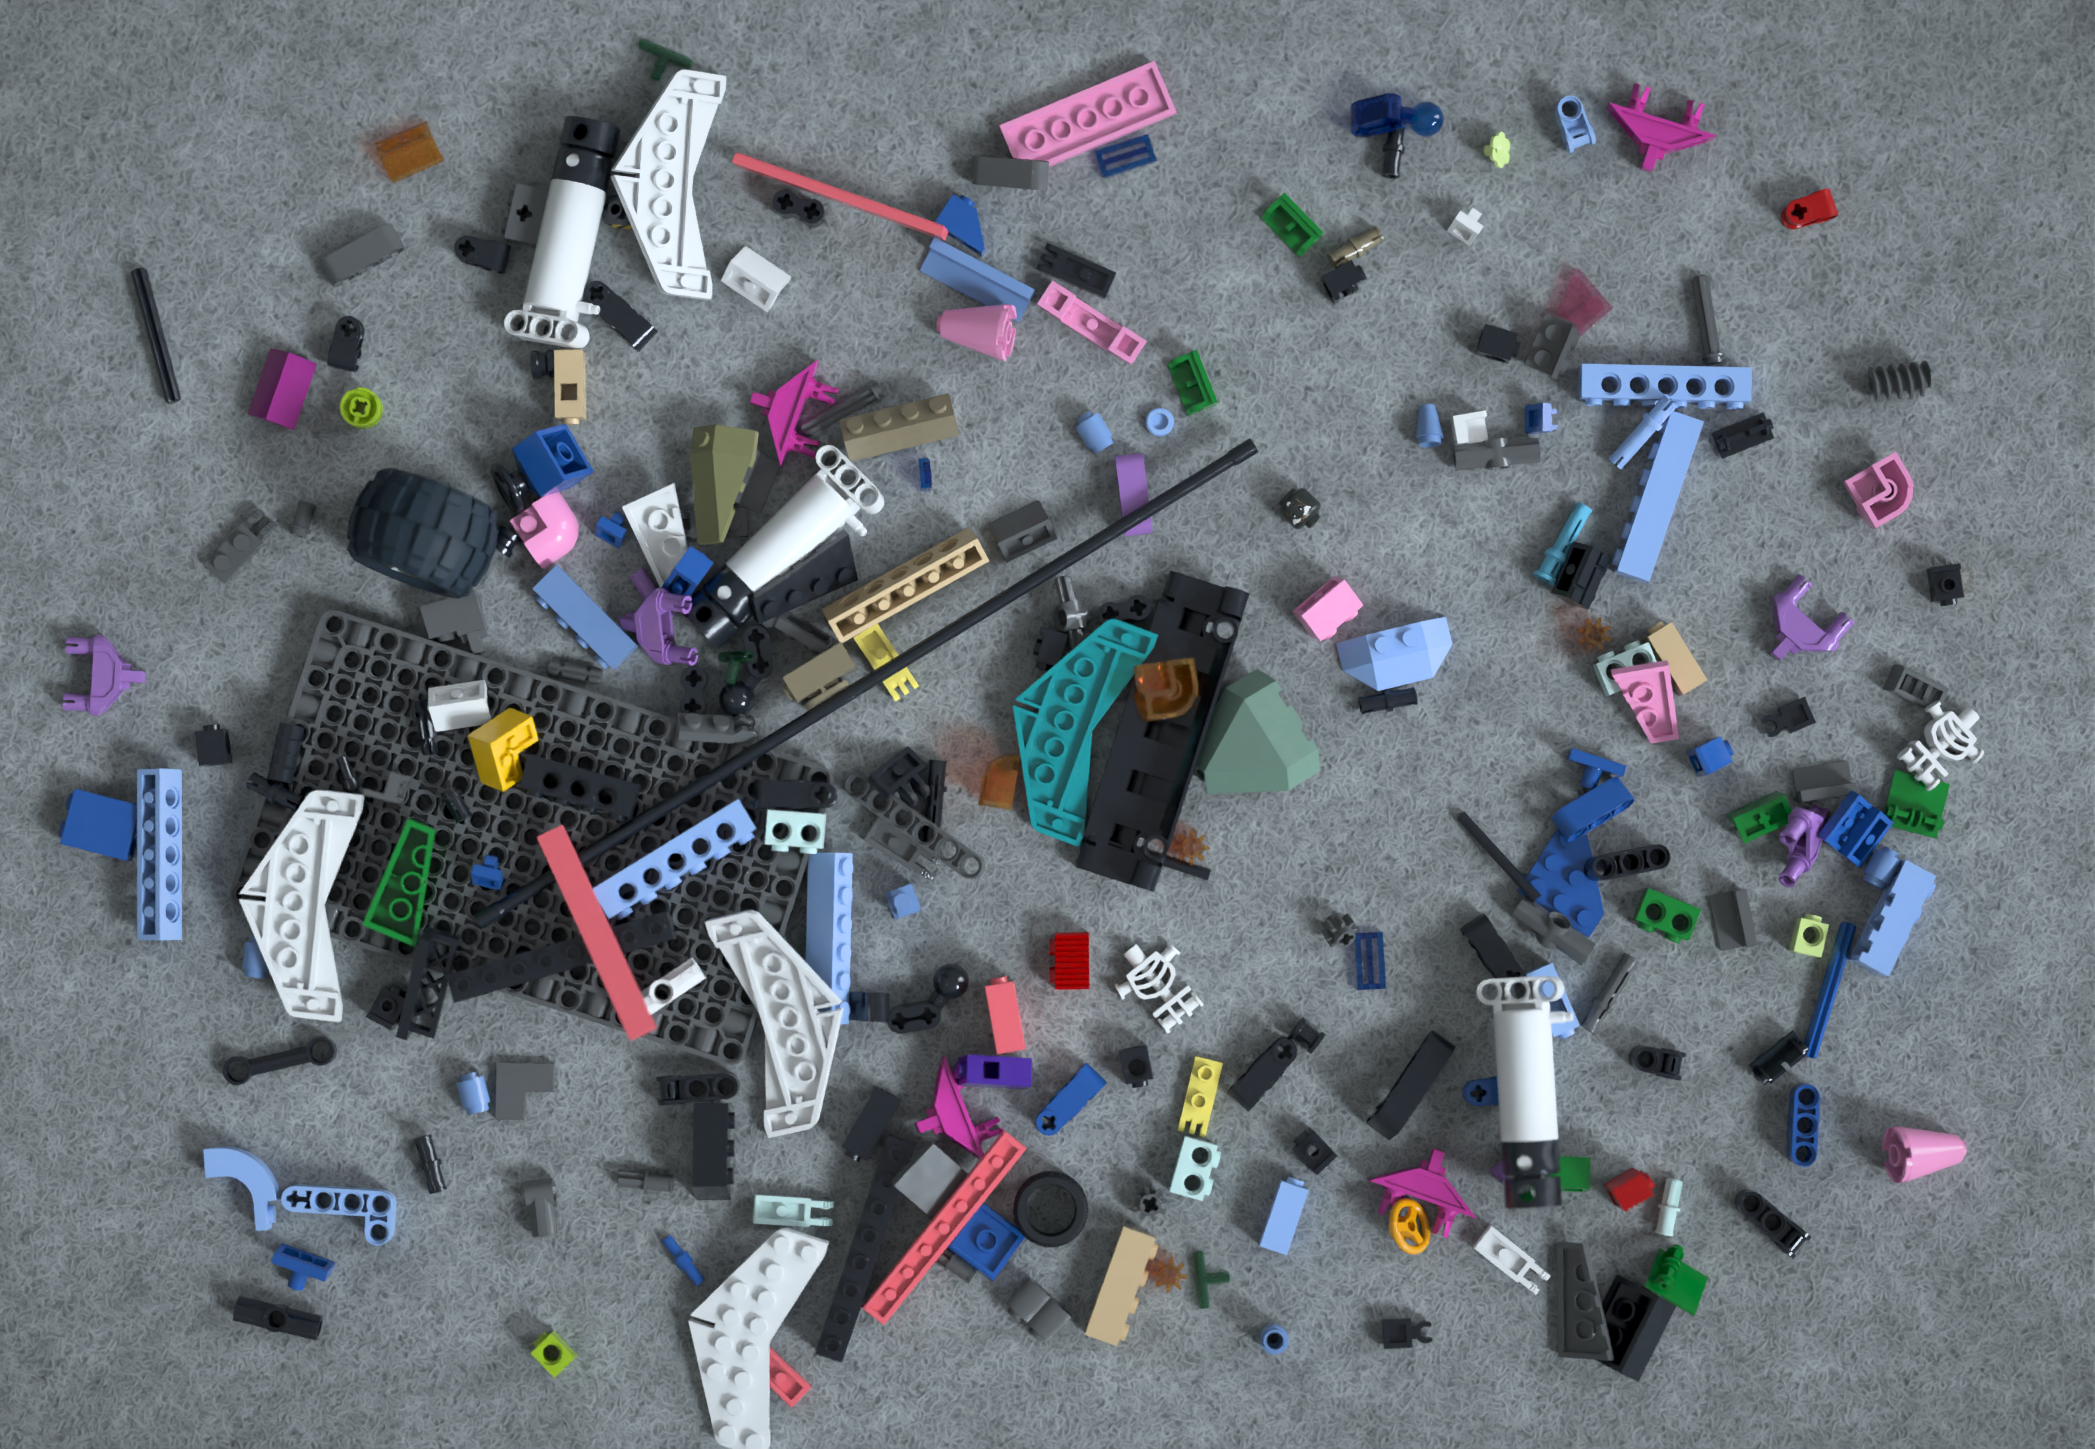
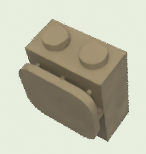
[781,642,858,711]

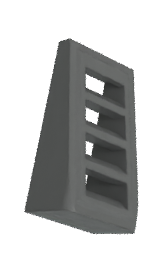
[1883,664,1949,709]

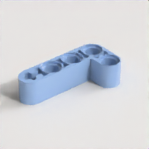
[281,1184,396,1246]

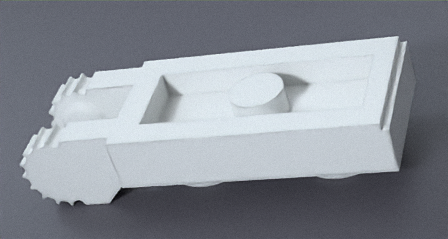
[1472,1224,1550,1295]

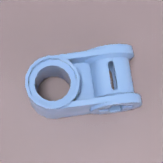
[1554,96,1596,153]

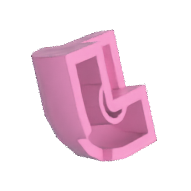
[1843,452,1914,529]
[510,492,579,569]

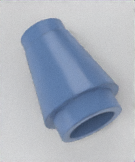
[1415,404,1444,448]

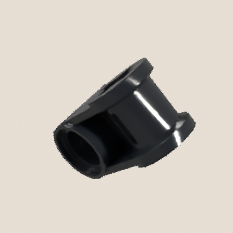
[454,236,511,274]
[327,316,365,373]
[1629,1045,1686,1081]

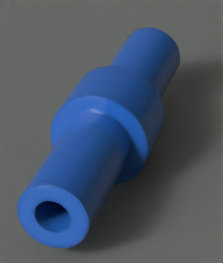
[662,1235,705,1287]

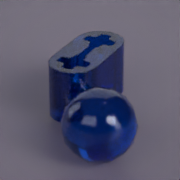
[1350,93,1444,138]

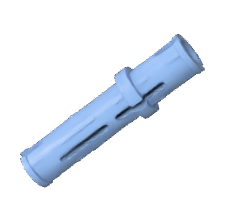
[1609,394,1678,470]

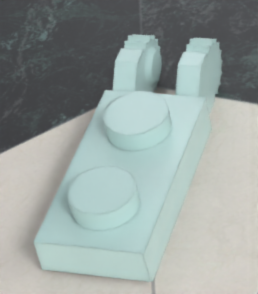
[753,1194,834,1227]

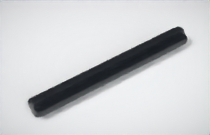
[131,268,181,404]

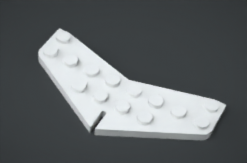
[610,70,726,300]
[239,790,364,1022]
[705,910,844,1138]
[688,1228,829,1449]

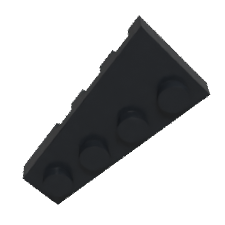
[749,529,858,624]

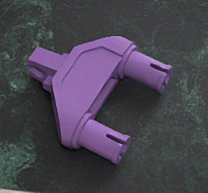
[1769,574,1855,661]
[620,588,698,666]
[62,634,146,716]
[1778,805,1829,887]

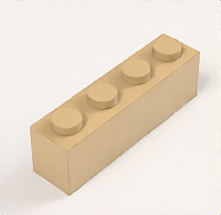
[1085,1225,1159,1346]

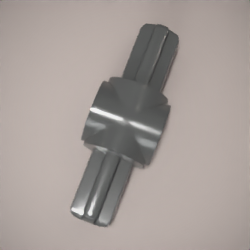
[1053,575,1090,650]

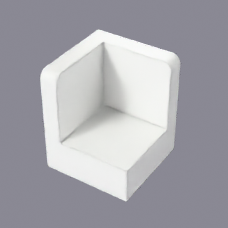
[1450,411,1488,446]

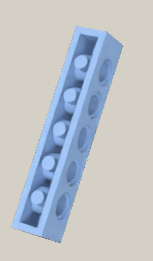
[1578,364,1752,409]
[137,769,182,940]
[593,799,758,920]

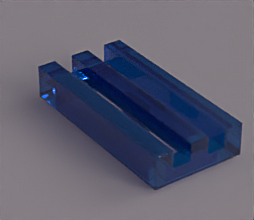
[1095,134,1157,179]
[1354,932,1386,990]

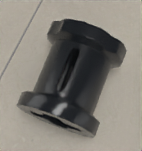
[1288,1017,1326,1054]

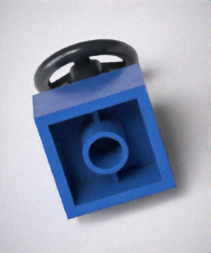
[491,424,594,514]

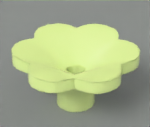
[1484,132,1510,168]

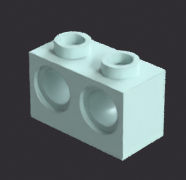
[1593,640,1657,696]
[765,810,826,854]
[1169,1135,1221,1201]

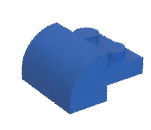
[1818,790,1894,868]

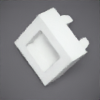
[1447,208,1484,246]

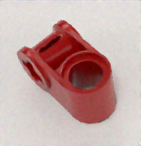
[1780,188,1839,230]

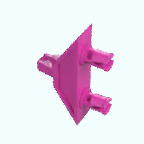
[1606,84,1717,172]
[750,359,839,468]
[914,1056,1004,1160]
[1368,1148,1477,1238]

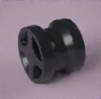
[530,349,554,379]
[496,524,523,558]

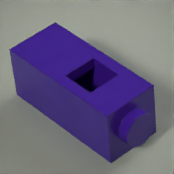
[954,1054,1032,1089]

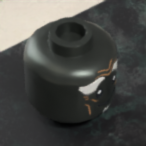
[1279,488,1321,529]

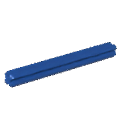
[1804,922,1856,1059]

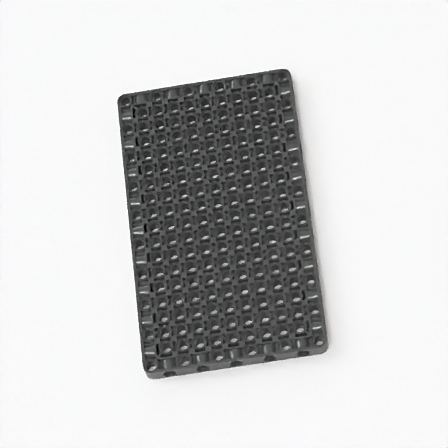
[230,610,834,1065]

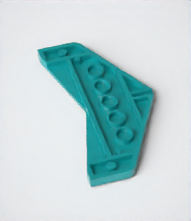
[1013,619,1158,847]

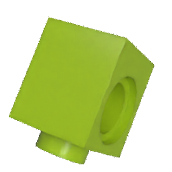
[530,1331,577,1378]

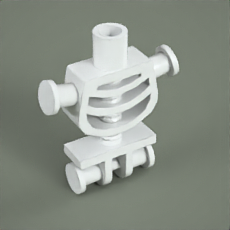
[1897,701,1984,791]
[1115,942,1204,1033]

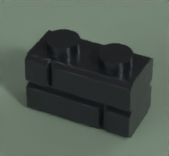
[1551,542,1611,610]

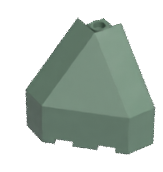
[1195,669,1320,794]

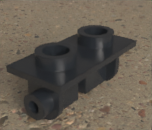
[1711,412,1774,459]
[1749,1030,1809,1086]

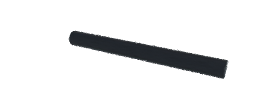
[1457,812,1541,903]
[1108,837,1211,881]

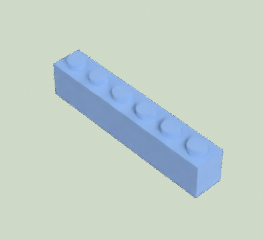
[1611,411,1704,584]
[806,853,853,1024]

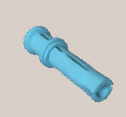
[1533,502,1592,586]

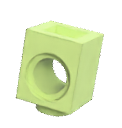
[1789,914,1829,958]

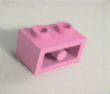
[1292,576,1363,641]

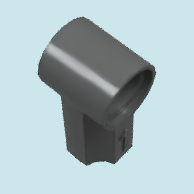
[524,1178,558,1237]

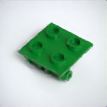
[1884,770,1950,839]
[1645,1244,1708,1316]

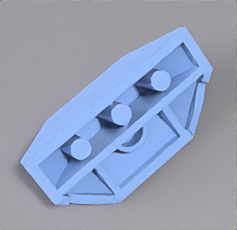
[1336,617,1452,691]

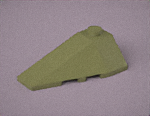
[690,424,759,545]

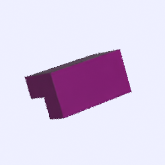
[247,348,317,430]

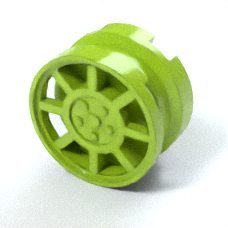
[340,387,383,429]

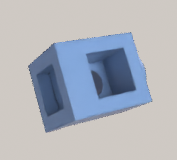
[886,884,921,920]

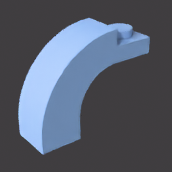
[203,1147,281,1231]

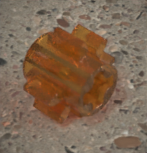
[1576,617,1612,652]
[1174,830,1210,866]
[1152,1256,1187,1293]

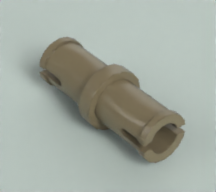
[1327,225,1384,269]

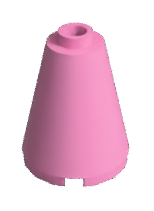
[936,304,1017,361]
[1882,1126,1966,1183]

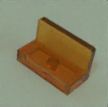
[375,121,443,183]

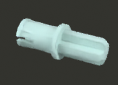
[1655,1178,1683,1236]

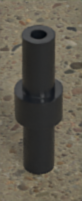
[336,756,366,811]

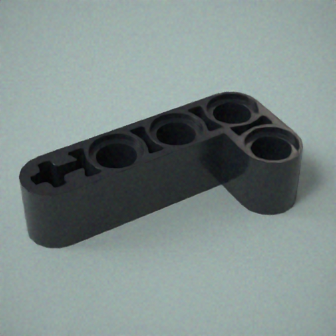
[1366,1030,1456,1140]

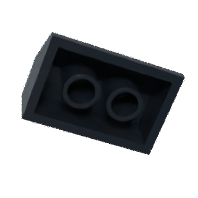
[1597,1274,1676,1382]

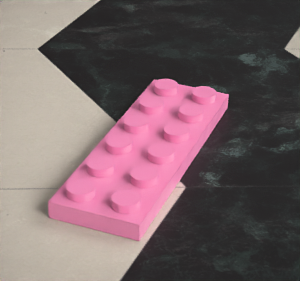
[999,61,1176,167]

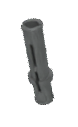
[1580,953,1639,1034]

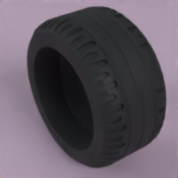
[1013,1171,1088,1248]

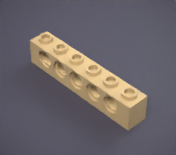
[822,527,989,643]

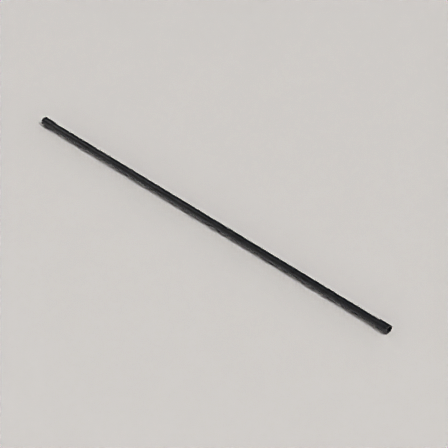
[474,438,1258,929]

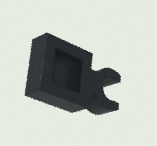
[1761,697,1816,737]
[1381,1318,1432,1349]

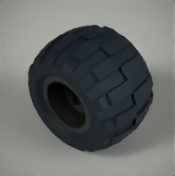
[347,468,498,599]

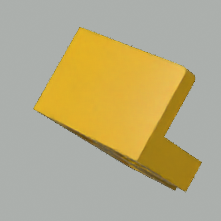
[468,708,538,792]

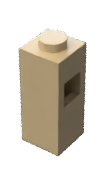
[554,349,586,426]
[1644,621,1707,696]

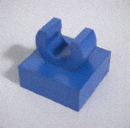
[1525,403,1557,434]
[595,511,627,549]
[471,855,503,891]

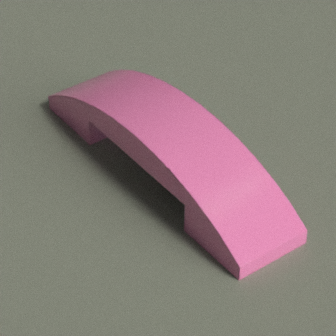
[1037,280,1147,365]

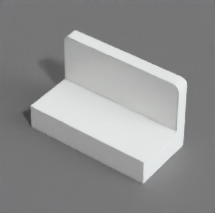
[721,247,791,312]
[428,680,491,732]

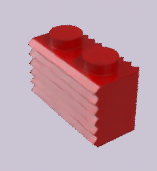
[1049,932,1090,990]
[1603,1168,1655,1212]

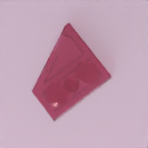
[1556,268,1613,338]

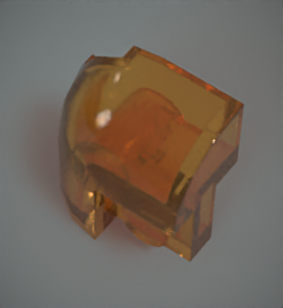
[1133,657,1198,721]
[978,754,1020,811]

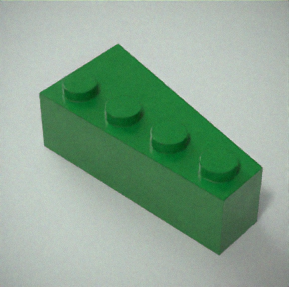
[363,818,436,947]

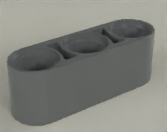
[971,155,1049,190]
[320,223,405,287]

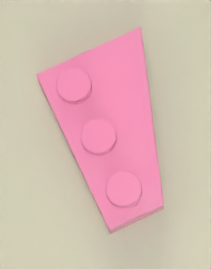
[1611,660,1679,744]

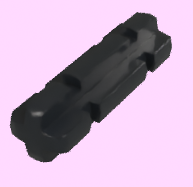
[414,699,438,756]

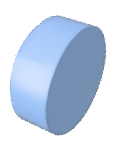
[1146,408,1174,437]

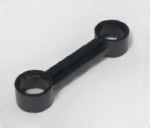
[223,1037,337,1085]

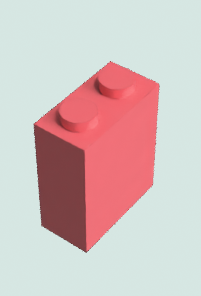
[985,976,1026,1054]

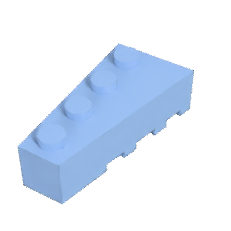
[1847,860,1936,977]

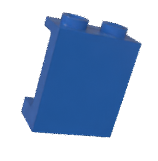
[59,789,137,861]

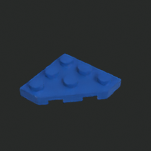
[1517,828,1604,938]

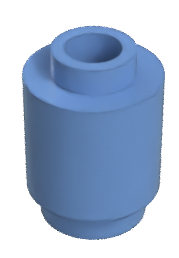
[1075,411,1114,454]
[1863,846,1901,891]
[242,937,270,979]
[456,1072,490,1115]
[1259,1323,1289,1355]

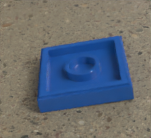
[947,1203,1025,1282]

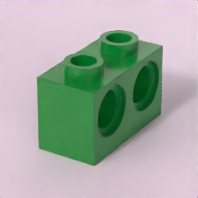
[1632,888,1701,944]

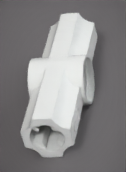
[641,958,706,1015]

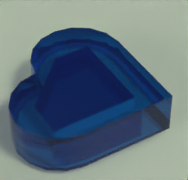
[918,458,932,492]

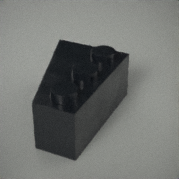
[692,1103,736,1200]

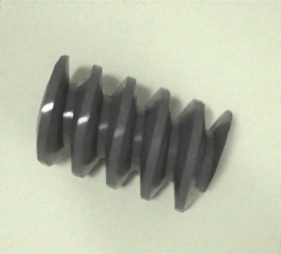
[1868,360,1931,402]

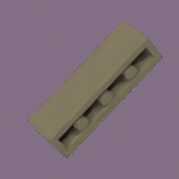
[839,393,959,462]

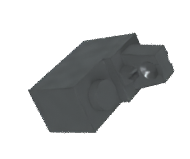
[420,590,489,655]

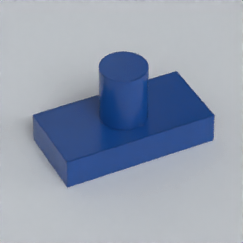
[1566,748,1626,790]
[271,1243,335,1291]

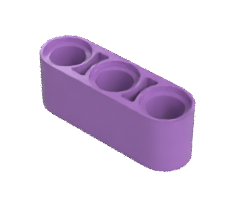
[1115,453,1153,537]

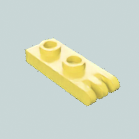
[854,624,919,701]
[1177,1056,1223,1137]

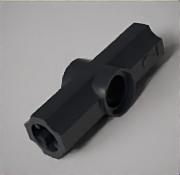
[233,1296,323,1340]

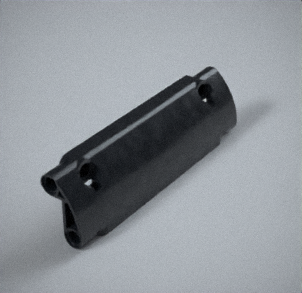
[1075,571,1250,892]

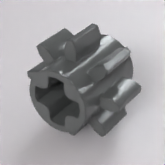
[1321,913,1359,948]
[1133,1186,1168,1222]

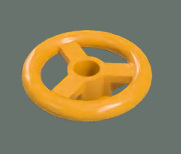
[1389,1198,1431,1255]

